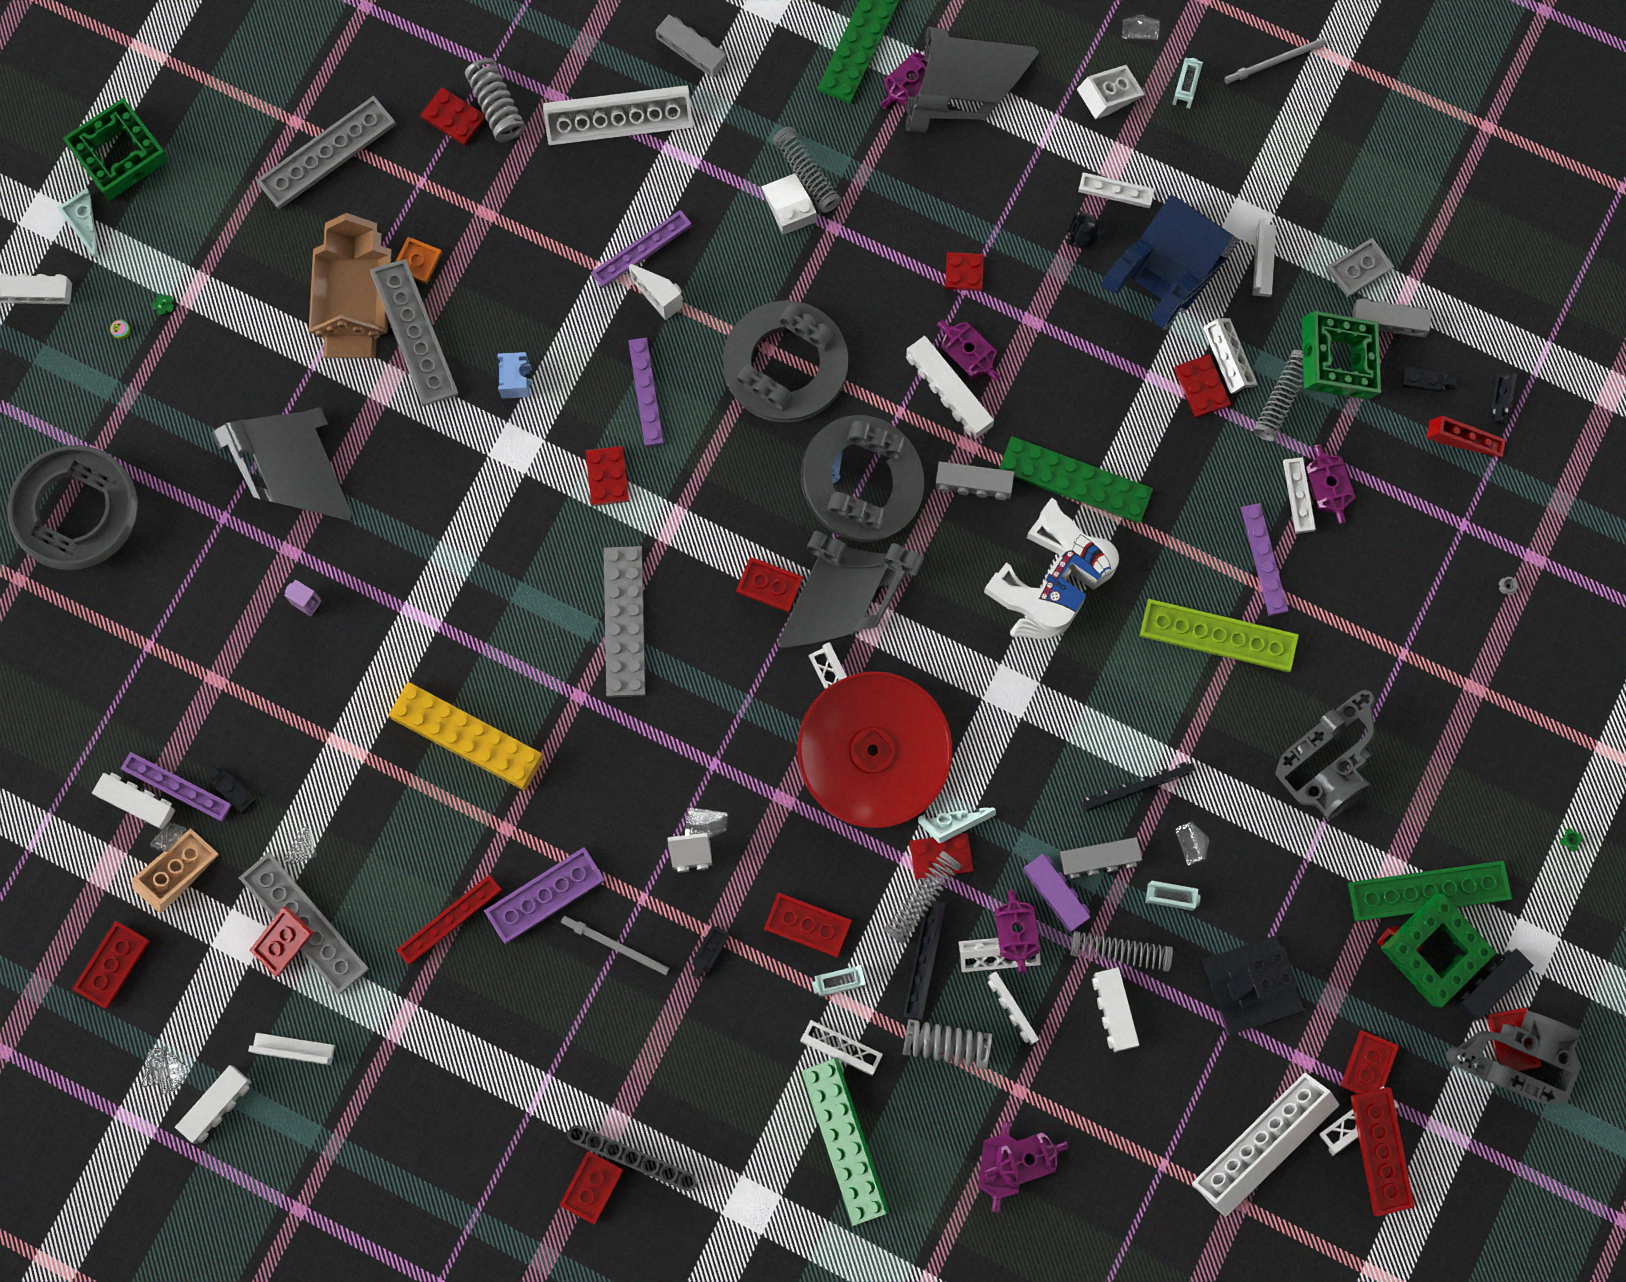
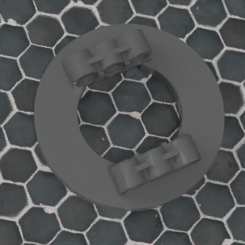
[723,301,848,422]
[801,415,924,542]
[7,445,138,570]

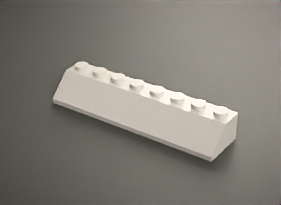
[543,85,693,145]
[1192,1073,1339,1217]

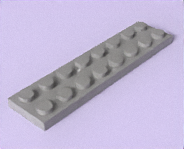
[256,96,396,209]
[370,259,458,406]
[604,546,645,697]
[239,852,369,995]

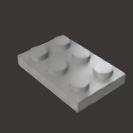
[1326,238,1394,298]

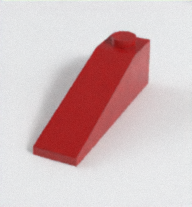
[1427,416,1506,458]

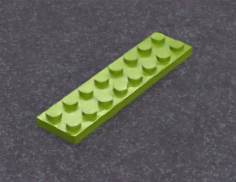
[1139,599,1299,672]

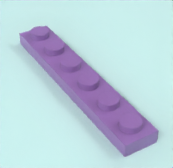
[591,210,692,289]
[628,338,664,448]
[1241,503,1288,616]
[121,752,232,822]

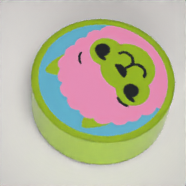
[110,320,130,339]

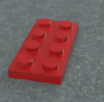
[764,892,852,958]
[72,921,150,1009]

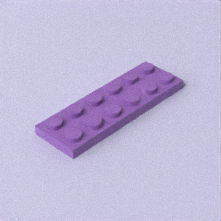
[484,847,605,945]

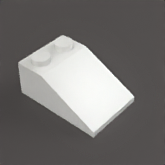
[1077,65,1145,119]
[761,173,817,235]
[628,264,683,320]
[668,833,712,873]

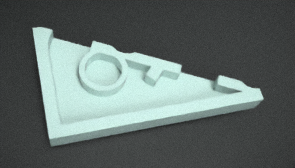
[57,188,98,258]
[918,807,996,844]

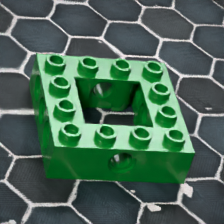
[62,97,169,201]
[1302,311,1381,400]
[1380,894,1496,1008]

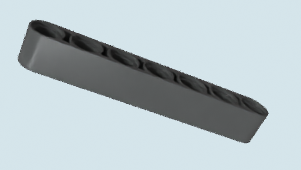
[567,1125,697,1191]

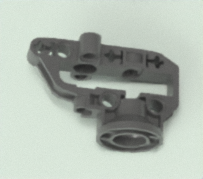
[1275,690,1375,820]
[1446,1011,1581,1105]

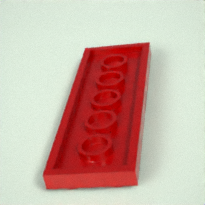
[1351,1087,1415,1216]

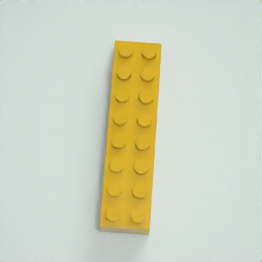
[388,682,544,791]

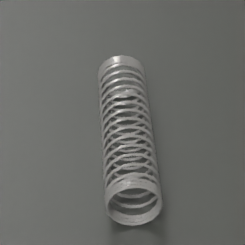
[773,127,841,212]
[1253,350,1304,441]
[883,851,962,944]
[1070,931,1173,972]

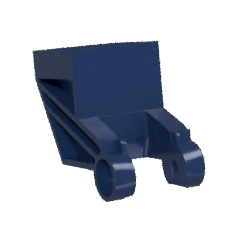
[1101,194,1240,330]

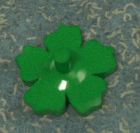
[151,294,174,316]

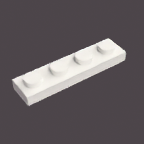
[1078,172,1155,208]
[1283,457,1316,534]
[988,972,1039,1045]

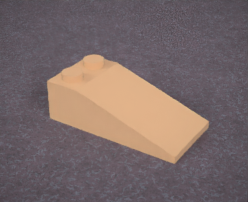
[132,829,219,914]

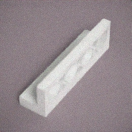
[1252,218,1276,297]
[1203,318,1258,394]
[809,642,847,689]
[959,938,1040,972]
[800,1020,883,1076]
[248,1033,335,1065]
[1319,1087,1399,1156]

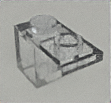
[685,808,728,838]

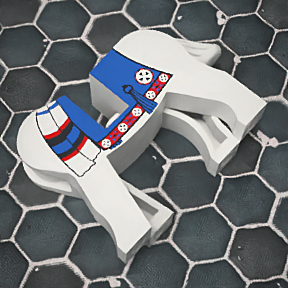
[984,498,1119,639]

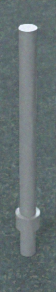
[1224,38,1325,84]
[561,916,670,975]

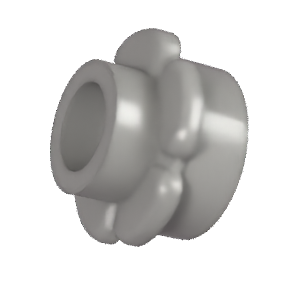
[1499,577,1518,595]

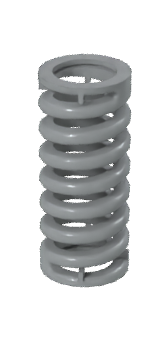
[465,58,526,142]
[902,1019,992,1069]

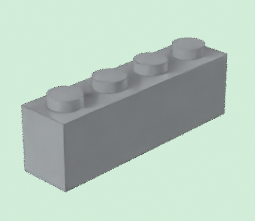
[656,15,727,78]
[1352,299,1432,338]
[935,461,1014,500]
[1058,837,1142,880]

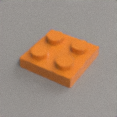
[396,237,442,285]

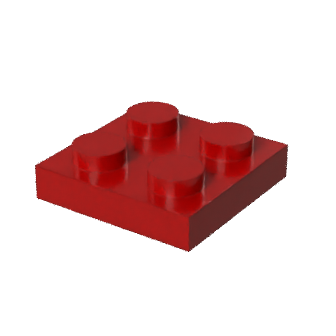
[945,252,984,291]

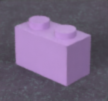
[285,580,321,616]

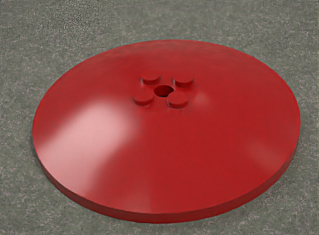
[797,672,952,828]

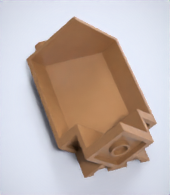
[309,213,391,358]

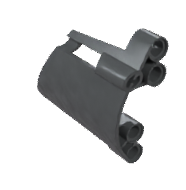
[906,27,1039,133]
[211,407,352,521]
[778,531,924,649]

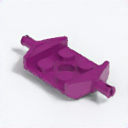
[880,53,928,109]
[937,319,1001,382]
[1305,444,1355,525]
[994,890,1040,974]
[978,1121,1019,1213]
[984,1133,1068,1186]

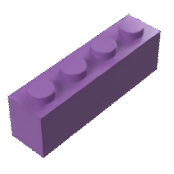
[1023,854,1090,933]

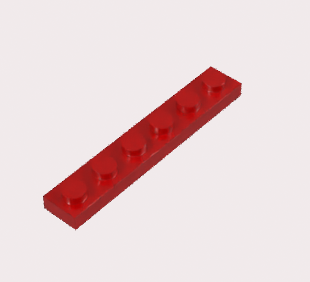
[396,875,502,966]

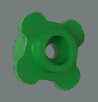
[1560,829,1583,852]

